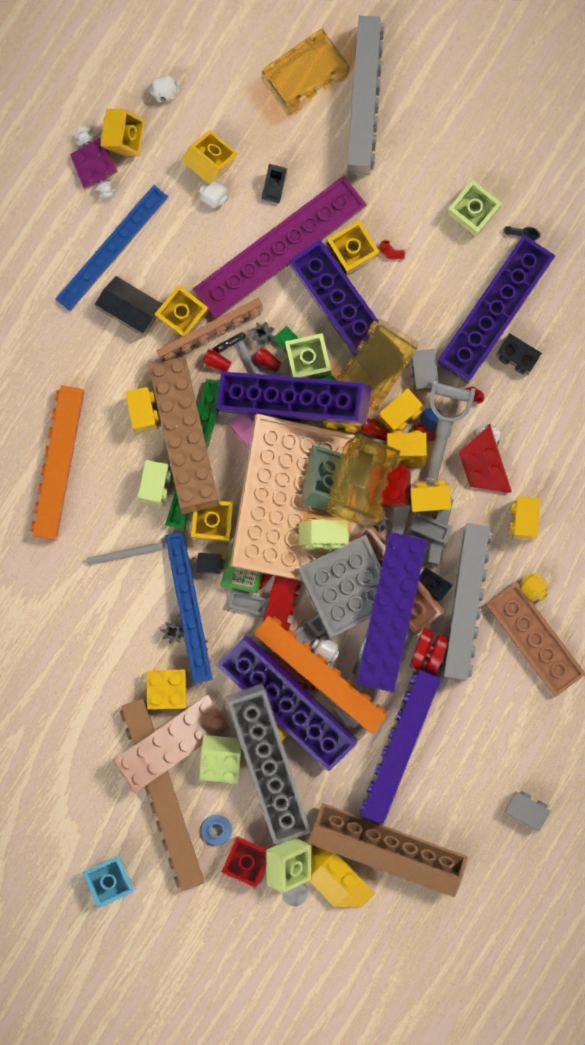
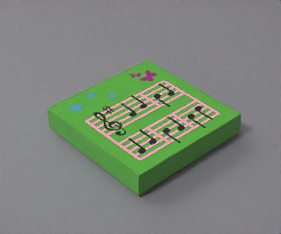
[220,549,263,593]

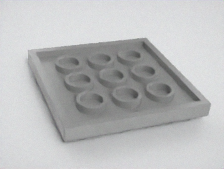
[296,535,381,638]

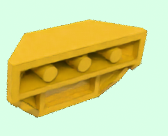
[310,845,376,907]

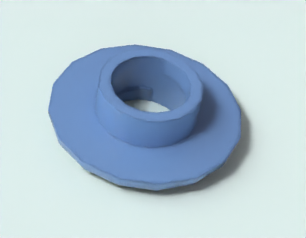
[201,814,232,846]

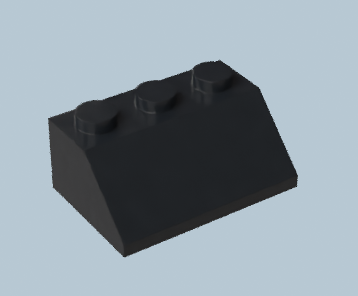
[94,276,162,337]

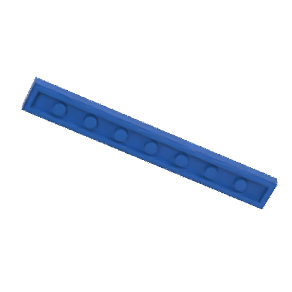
[55,185,169,312]
[165,531,213,684]

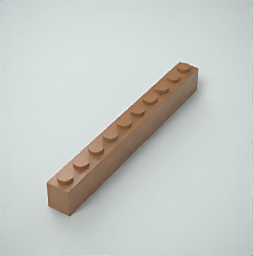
[119,699,205,891]

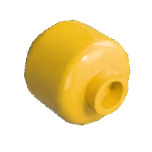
[520,573,549,601]

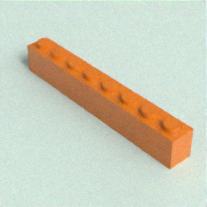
[30,385,85,541]
[253,616,388,735]

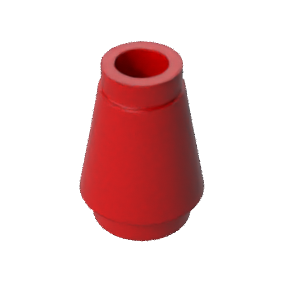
[252,347,282,372]
[202,349,231,372]
[361,417,390,441]

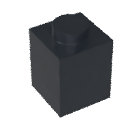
[197,552,225,575]

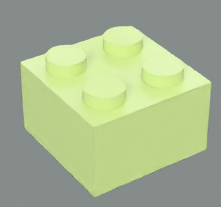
[447,180,502,237]
[285,333,331,378]
[138,460,173,506]
[299,520,348,550]
[199,735,242,784]
[266,838,311,893]

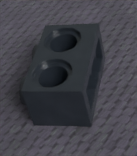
[496,333,542,375]

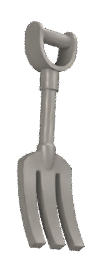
[392,379,475,567]

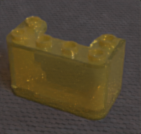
[261,29,350,116]
[336,318,418,411]
[325,434,401,528]

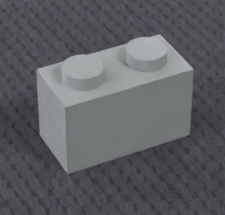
[408,349,439,391]
[504,790,551,832]

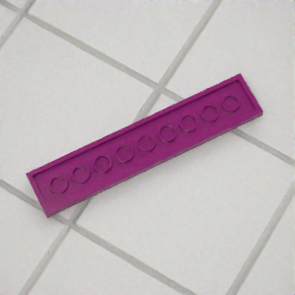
[193,176,367,319]

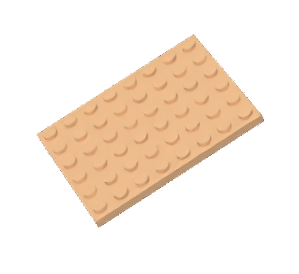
[230,414,365,581]

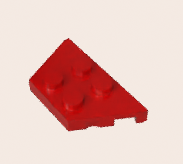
[459,424,512,493]

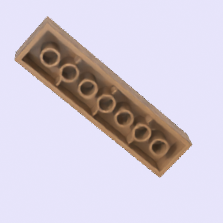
[148,356,220,514]
[308,803,468,898]

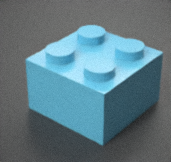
[83,855,136,908]

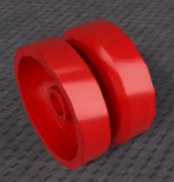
[409,628,449,676]

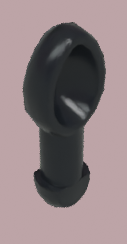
[503,226,541,241]
[212,332,246,353]

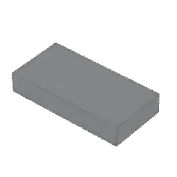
[410,512,452,545]
[227,589,269,617]

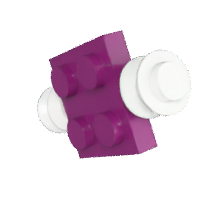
[70,126,118,200]

